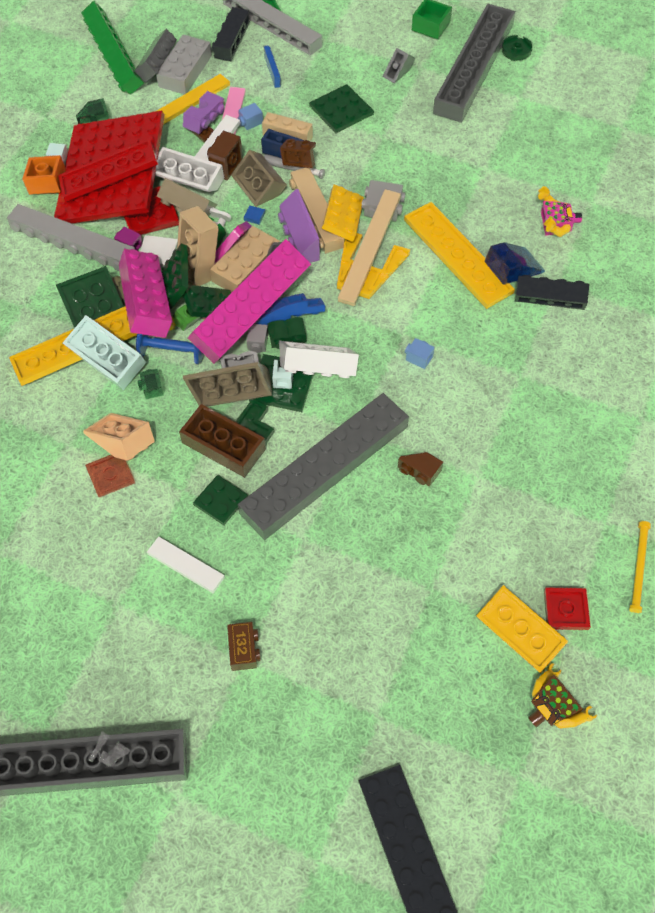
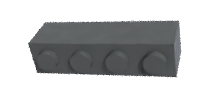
[134,28,177,83]

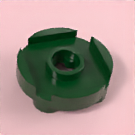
[502,35,532,61]

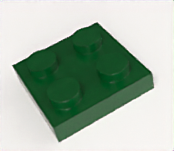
[193,474,248,525]

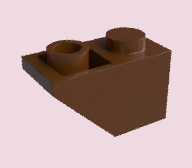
[397,452,444,487]

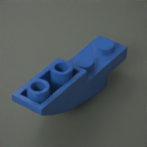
[255,293,325,325]

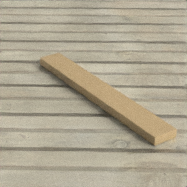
[338,189,401,306]

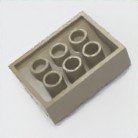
[183,362,272,407]

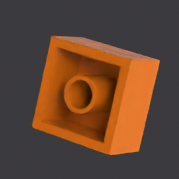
[22,155,66,194]

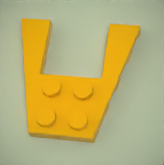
[337,233,410,299]

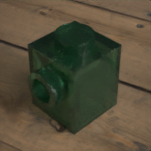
[137,368,164,399]

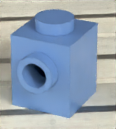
[238,103,263,130]
[405,338,435,369]

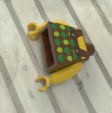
[528,663,597,729]

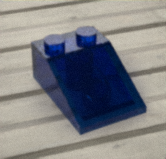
[485,242,545,285]

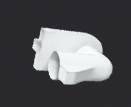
[209,207,232,227]

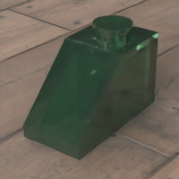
[76,98,109,124]

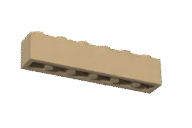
[289,168,344,254]

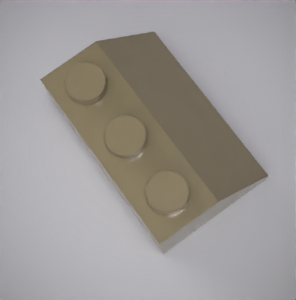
[231,150,287,207]
[157,178,218,216]

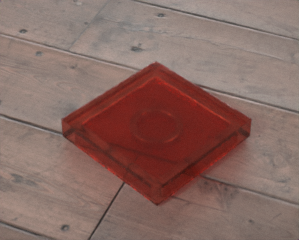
[85,455,135,498]

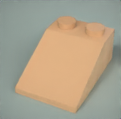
[83,413,155,461]

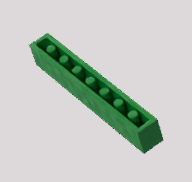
[81,0,144,94]

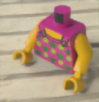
[538,186,582,237]

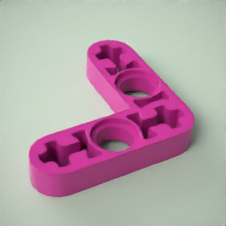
[214,221,252,265]

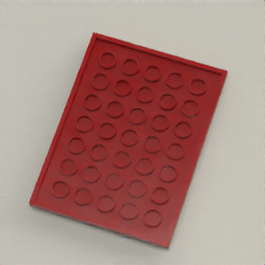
[54,110,165,224]

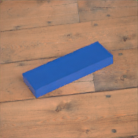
[264,45,281,88]

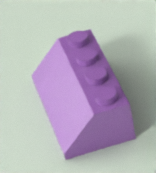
[278,189,320,263]

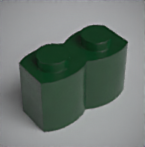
[267,317,307,349]

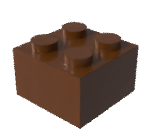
[207,130,243,181]

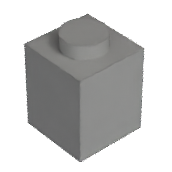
[247,324,268,353]

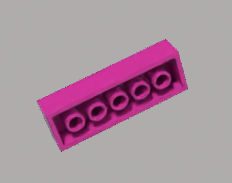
[118,249,172,338]

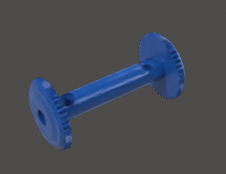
[136,334,204,364]

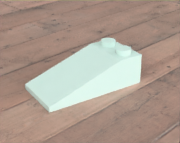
[63,315,146,390]

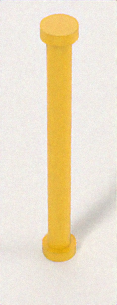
[629,521,651,613]

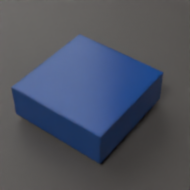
[244,205,265,225]

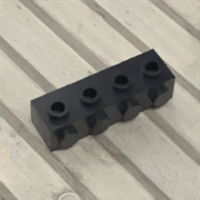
[212,7,250,61]
[514,275,590,310]

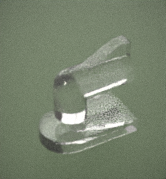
[88,731,130,767]

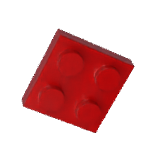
[544,588,591,630]

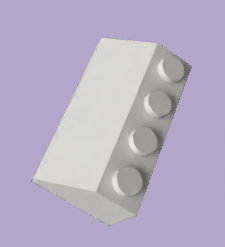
[155,147,224,192]
[279,341,359,378]

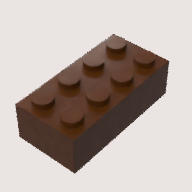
[179,404,266,478]

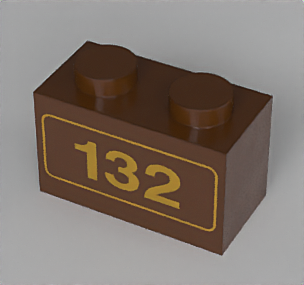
[227,622,261,671]

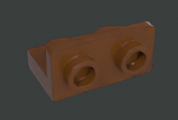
[280,139,316,168]

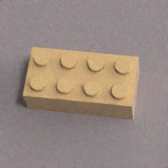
[177,206,219,286]
[210,226,280,293]

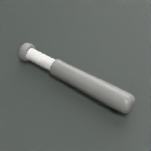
[264,154,325,179]

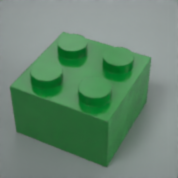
[411,0,452,39]

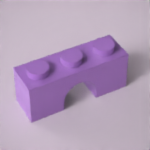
[183,91,224,134]

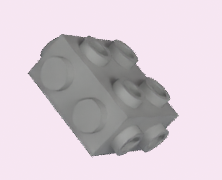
[361,180,406,221]

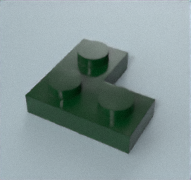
[235,399,274,445]

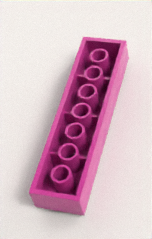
[188,239,311,364]

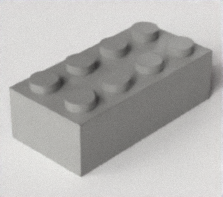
[156,35,212,94]

